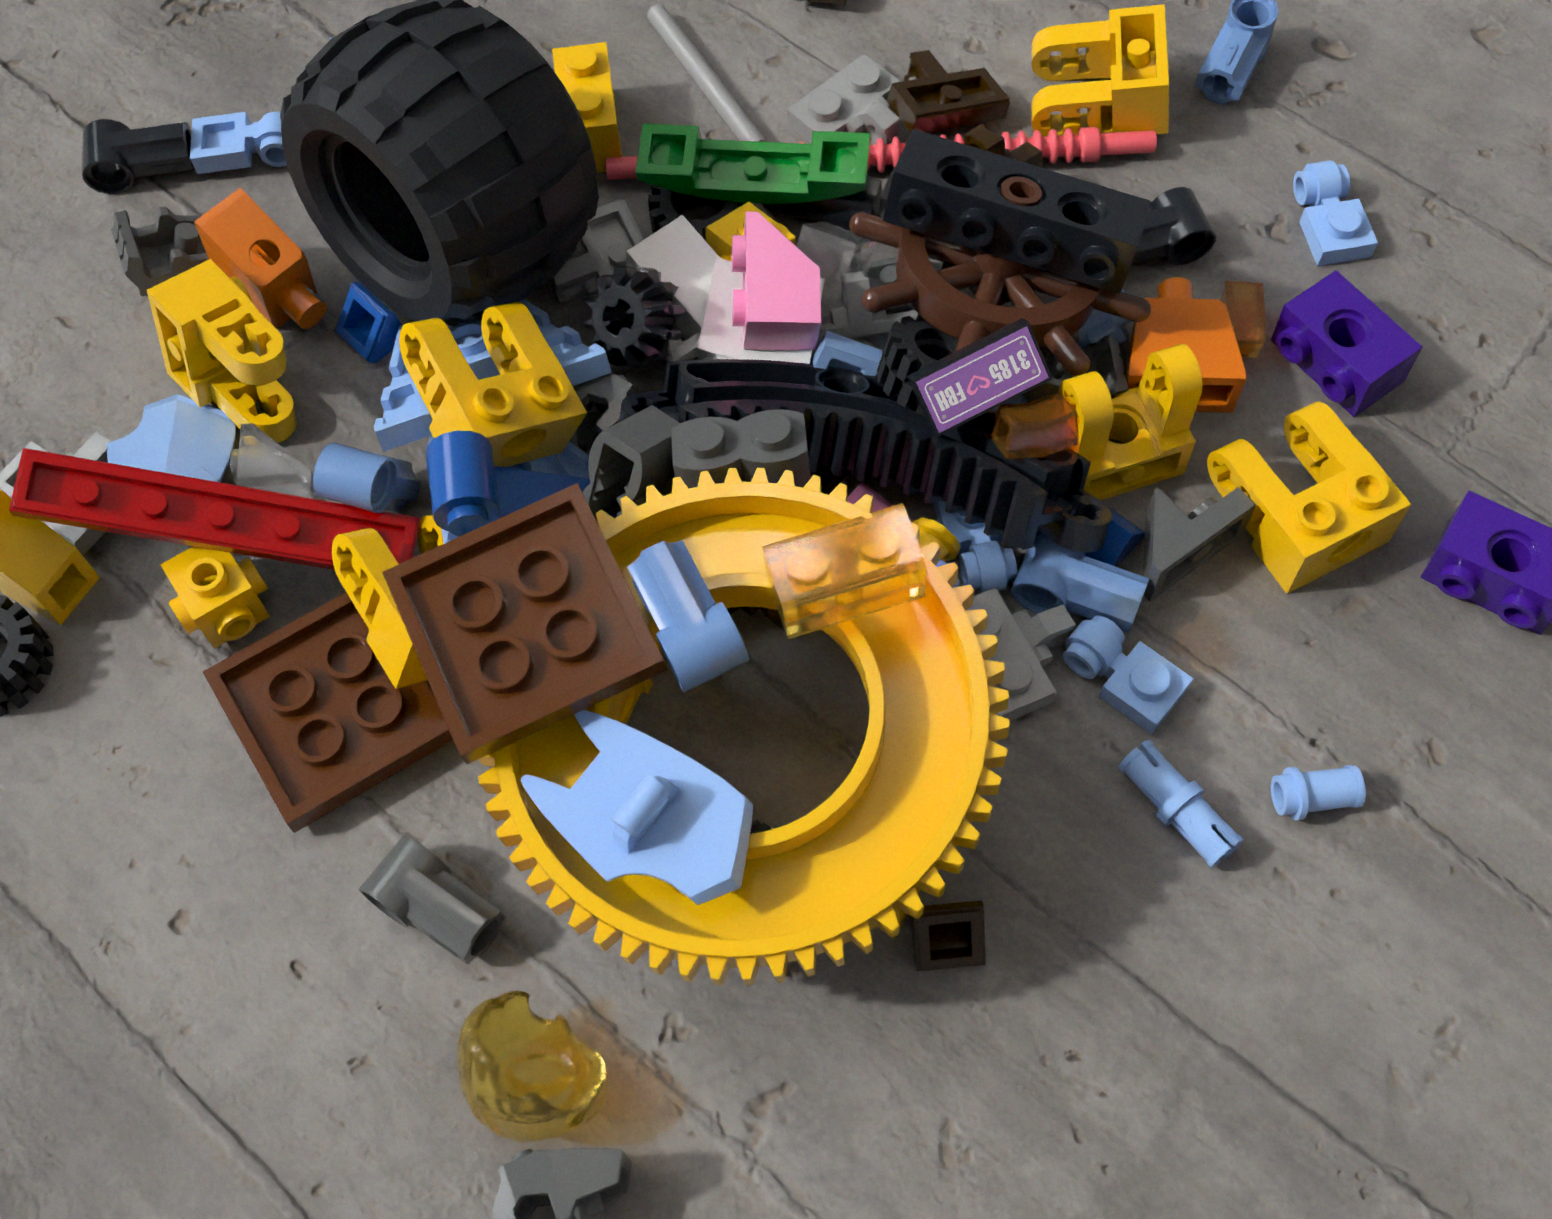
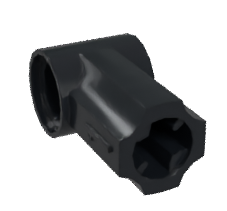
[82,119,195,194]
[1131,187,1216,265]

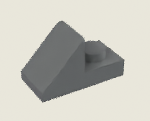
[1142,487,1256,602]

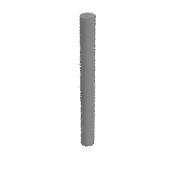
[647,4,767,142]

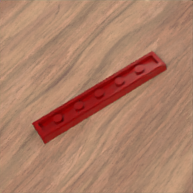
[9,448,420,570]

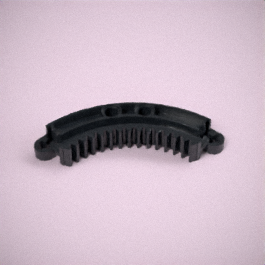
[619,359,1112,553]

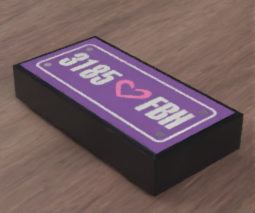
[907,318,1053,437]

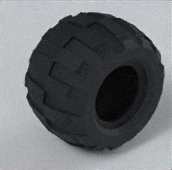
[280,0,599,327]

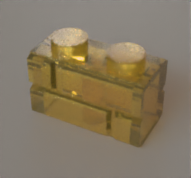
[762,503,926,639]

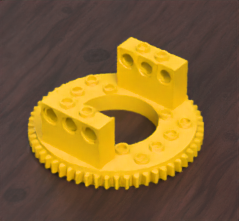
[478,468,1010,986]

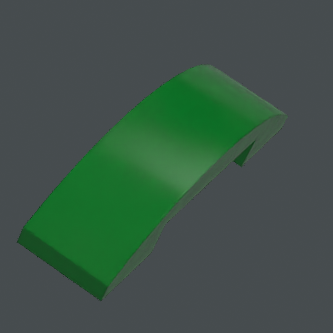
[635,123,871,204]

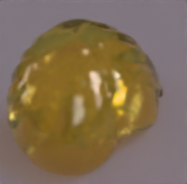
[457,990,608,1143]

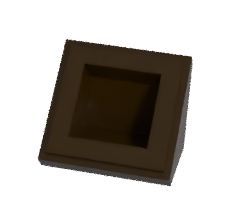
[909,900,986,971]

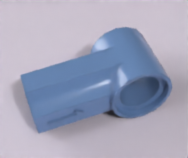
[1196,0,1279,105]
[313,442,422,514]
[1011,532,1149,633]
[628,540,750,693]

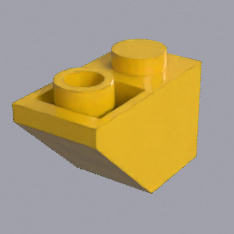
[0,489,100,625]

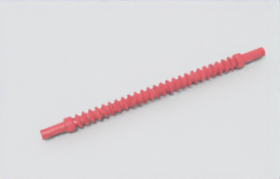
[606,127,1157,180]

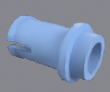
[1271,765,1366,821]

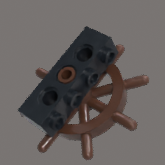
[849,129,1151,376]

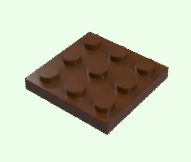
[382,483,667,764]
[203,592,453,833]

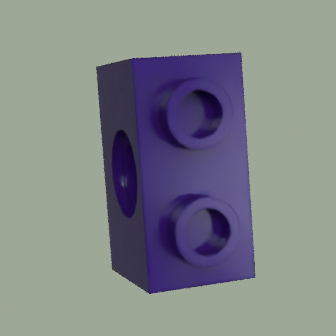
[1271,270,1423,417]
[1420,490,1552,635]

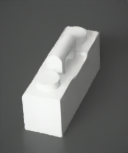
[626,215,732,362]

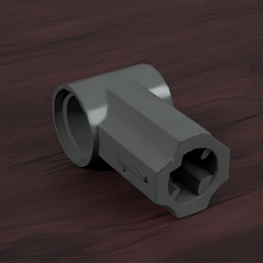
[359,835,505,965]

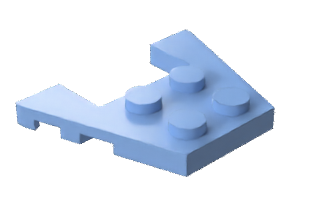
[374,299,611,452]

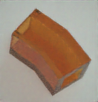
[1220,281,1265,358]
[992,392,1079,459]

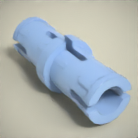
[1118,739,1244,869]

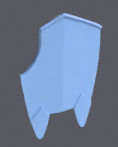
[107,394,236,482]
[521,710,753,905]

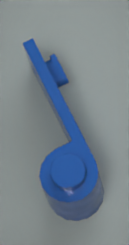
[426,431,590,537]

